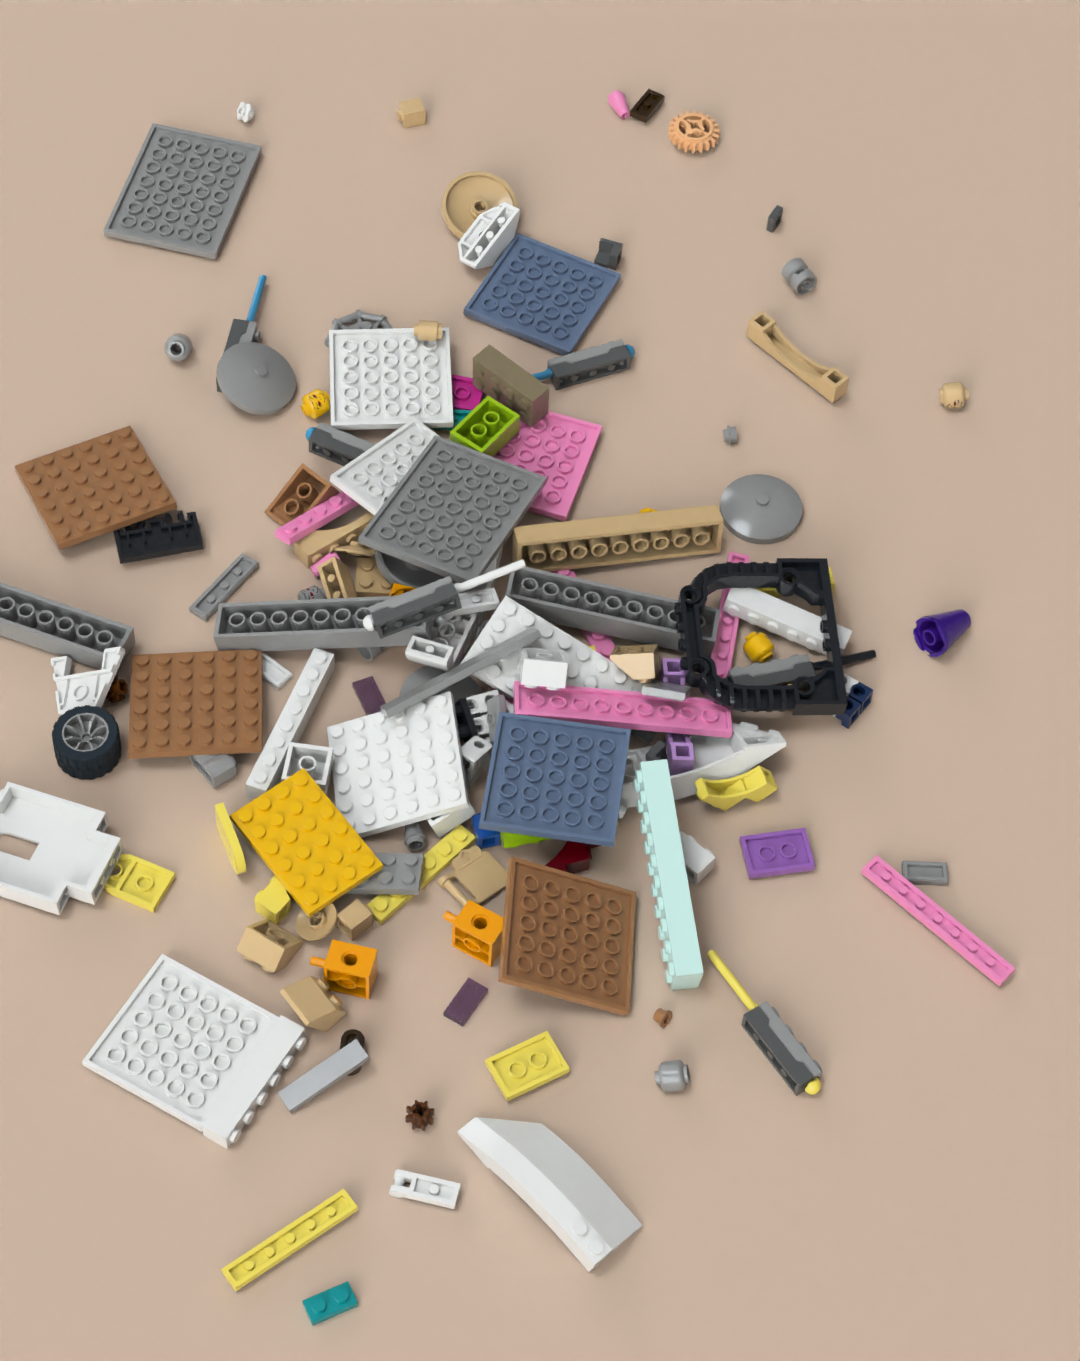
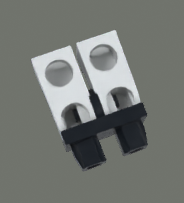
[454,689,499,742]

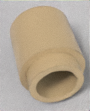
[414,320,443,341]

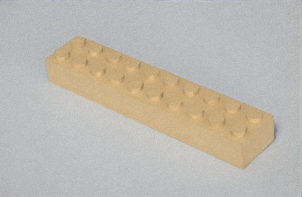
[512,505,724,572]

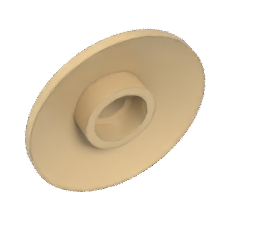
[334,541,375,559]
[296,903,338,941]

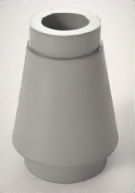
[404,822,426,852]

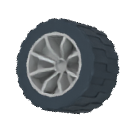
[52,705,122,780]

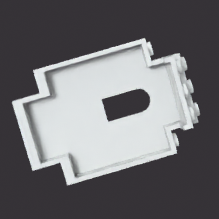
[0,782,123,916]

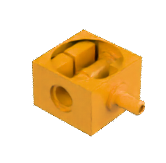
[443,900,503,967]
[310,939,378,999]

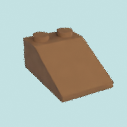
[265,463,340,526]

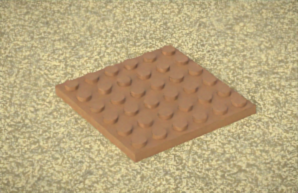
[15,426,177,550]
[128,649,262,759]
[498,856,636,1016]

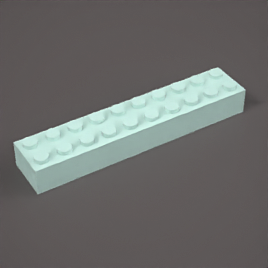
[633,759,704,991]

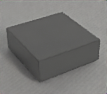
[766,205,783,232]

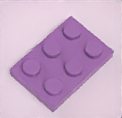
[739,828,815,879]

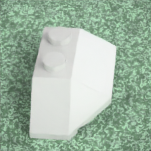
[458,202,521,269]

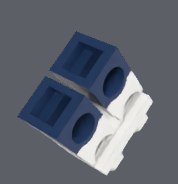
[833,674,873,729]

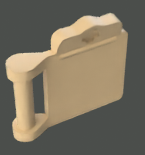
[437,845,507,909]

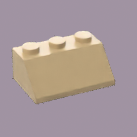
[610,644,660,683]

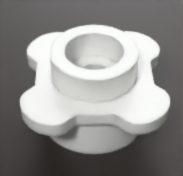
[237,102,254,122]

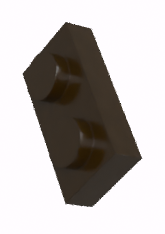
[630,89,665,123]

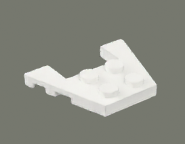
[51,646,125,716]

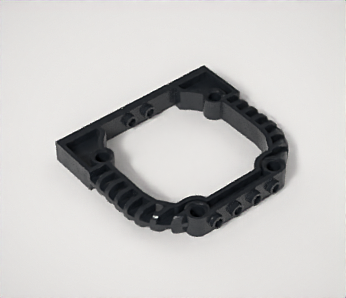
[674,558,848,715]

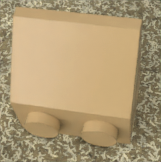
[236,919,304,973]
[280,976,346,1032]

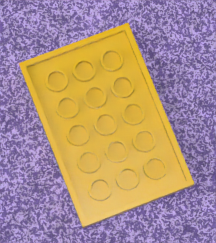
[230,768,383,918]

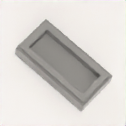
[901,861,948,886]

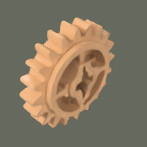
[668,110,720,154]

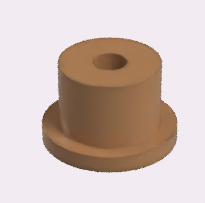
[653,1008,672,1028]

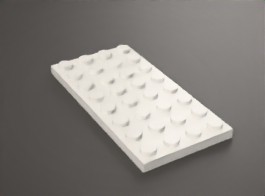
[460,596,645,700]

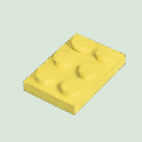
[485,1031,570,1102]

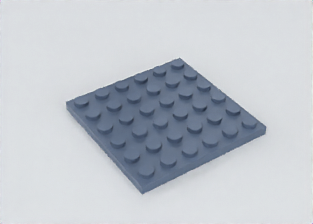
[464,233,621,355]
[479,712,631,847]

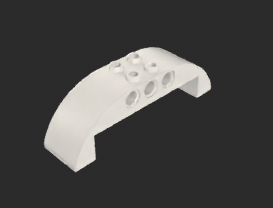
[405,546,503,671]

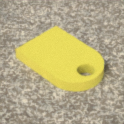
[215,803,246,875]
[104,854,175,913]

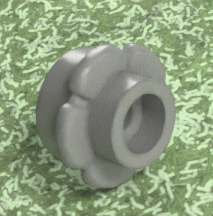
[723,425,737,445]

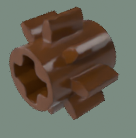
[105,675,128,703]
[405,1100,434,1131]

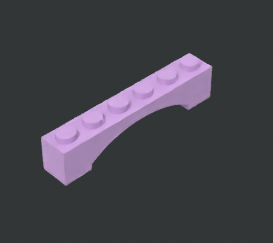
[659,658,695,776]

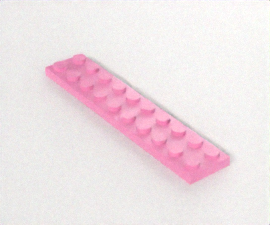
[513,681,733,738]

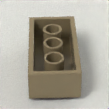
[473,344,549,427]

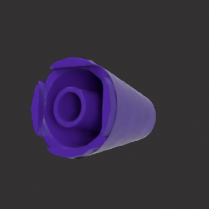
[913,609,971,657]

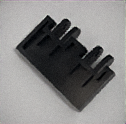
[113,511,204,564]

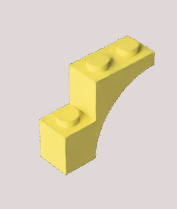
[694,765,778,811]

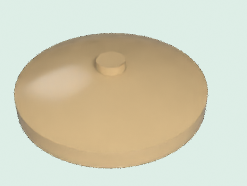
[441,171,518,239]

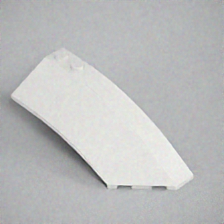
[620,721,786,809]
[457,1117,643,1272]

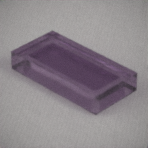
[352,676,386,716]
[443,977,488,1027]

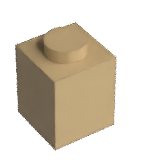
[396,98,426,128]
[337,899,373,941]

